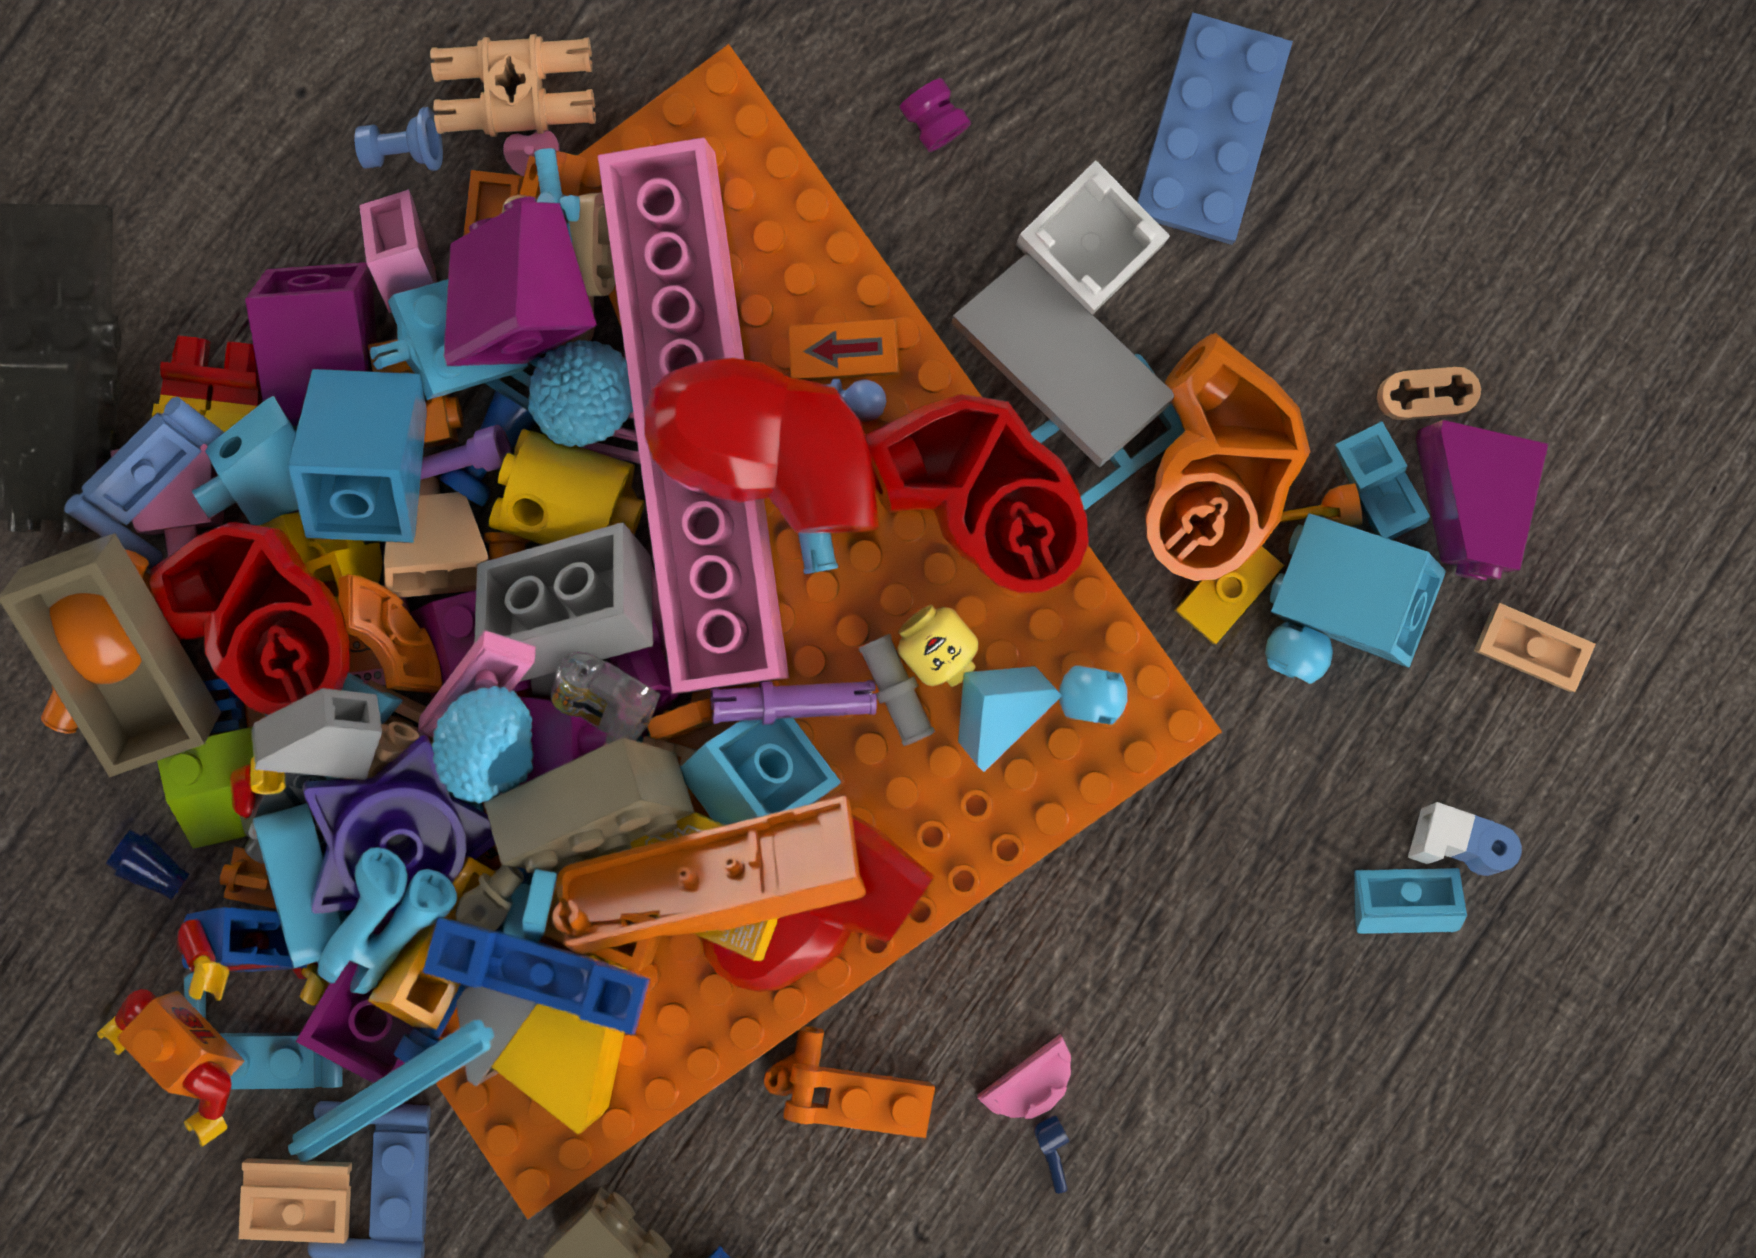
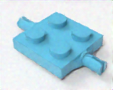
[370,279,528,400]

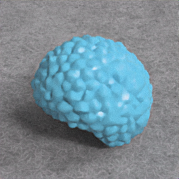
[528,340,633,447]
[432,686,534,803]

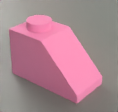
[359,189,437,313]

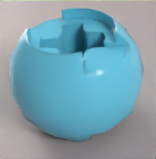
[1265,621,1333,684]
[1059,665,1128,725]

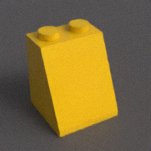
[491,953,628,1135]

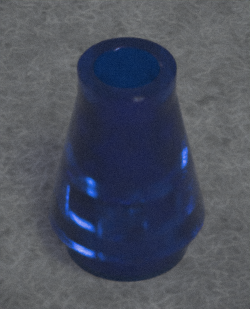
[105,829,190,900]

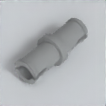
[858,634,935,746]

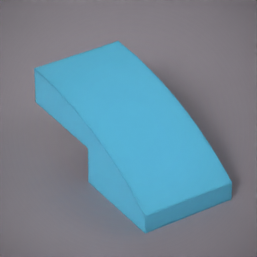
[1335,422,1430,540]
[503,869,557,942]

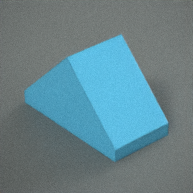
[958,666,1062,772]

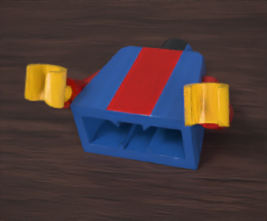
[176,907,329,1006]

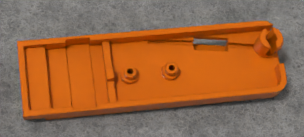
[552,795,866,954]

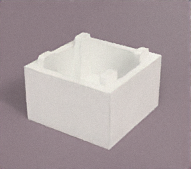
[1016,160,1170,315]

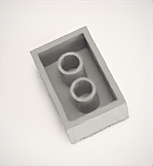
[475,522,653,682]

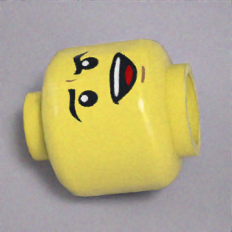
[898,605,979,687]

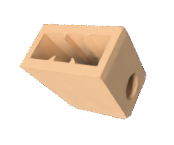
[384,477,488,597]

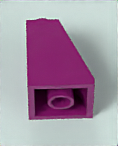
[444,196,597,366]
[245,262,377,426]
[1416,420,1548,581]

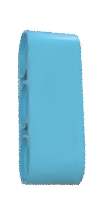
[253,804,341,968]

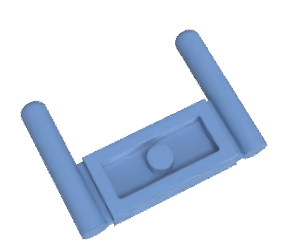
[65,397,224,569]
[307,1101,431,1258]

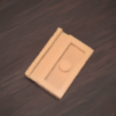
[238,1158,352,1244]

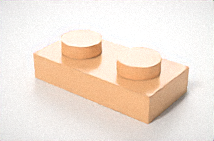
[1474,603,1596,692]

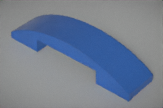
[423,918,650,1035]

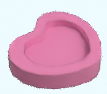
[503,131,560,177]

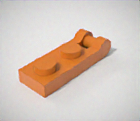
[783,1064,935,1138]

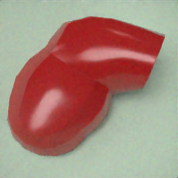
[644,357,879,533]
[865,394,1089,593]
[149,522,350,715]
[702,813,934,992]

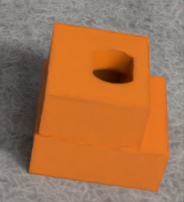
[520,150,586,199]

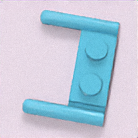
[184,973,343,1089]

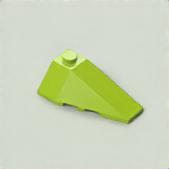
[157,727,254,849]

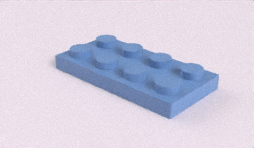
[1137,13,1293,245]

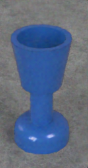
[439,390,536,507]

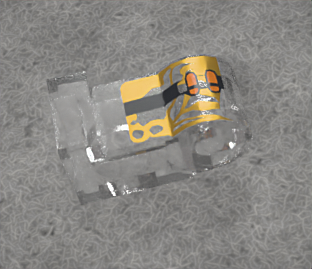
[550,652,660,746]

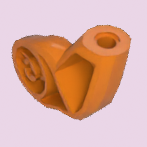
[1145,333,1311,581]

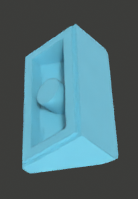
[1354,868,1467,934]

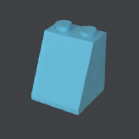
[1270,513,1446,668]

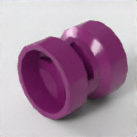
[899,78,971,152]

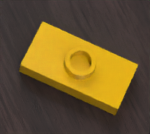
[1174,546,1284,644]

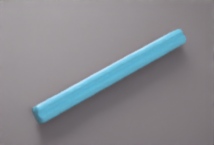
[288,1020,494,1162]

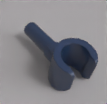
[1034,1115,1070,1193]

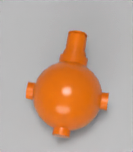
[41,549,182,734]

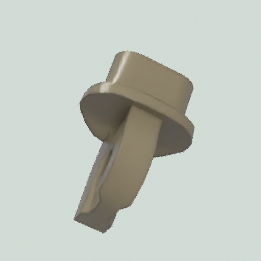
[456,865,524,930]

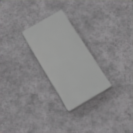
[951,253,1174,468]

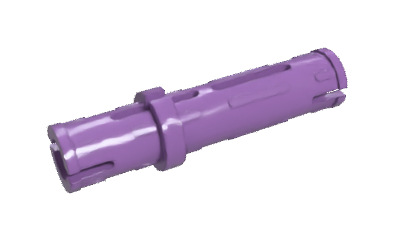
[711,680,877,725]

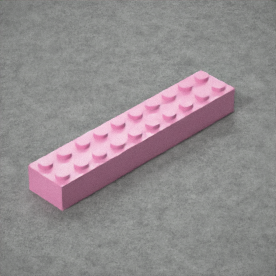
[598,138,789,693]

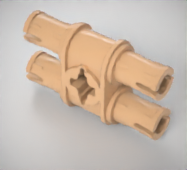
[430,34,596,137]

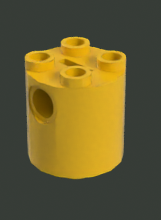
[489,429,645,545]

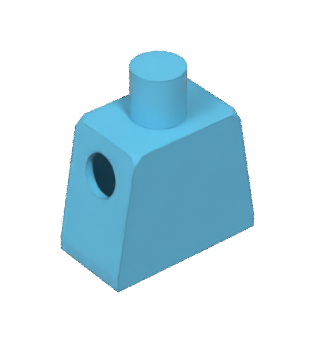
[192,396,299,525]

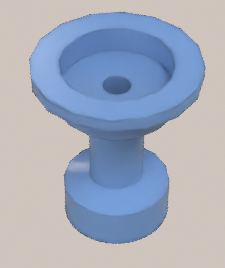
[355,107,443,171]

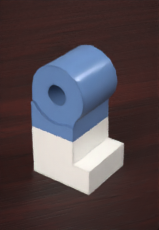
[1408,802,1522,876]

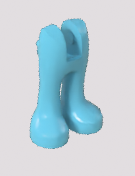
[317,847,457,994]

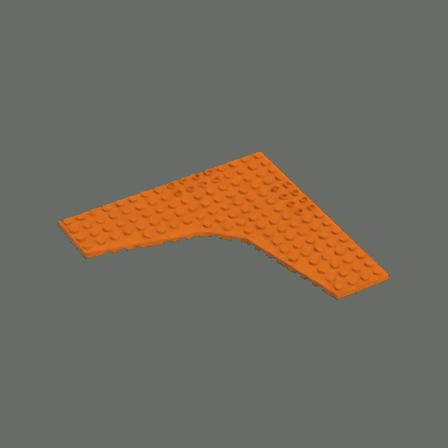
[436,44,1222,1220]

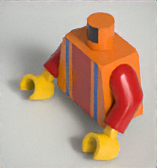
[97,989,245,1147]

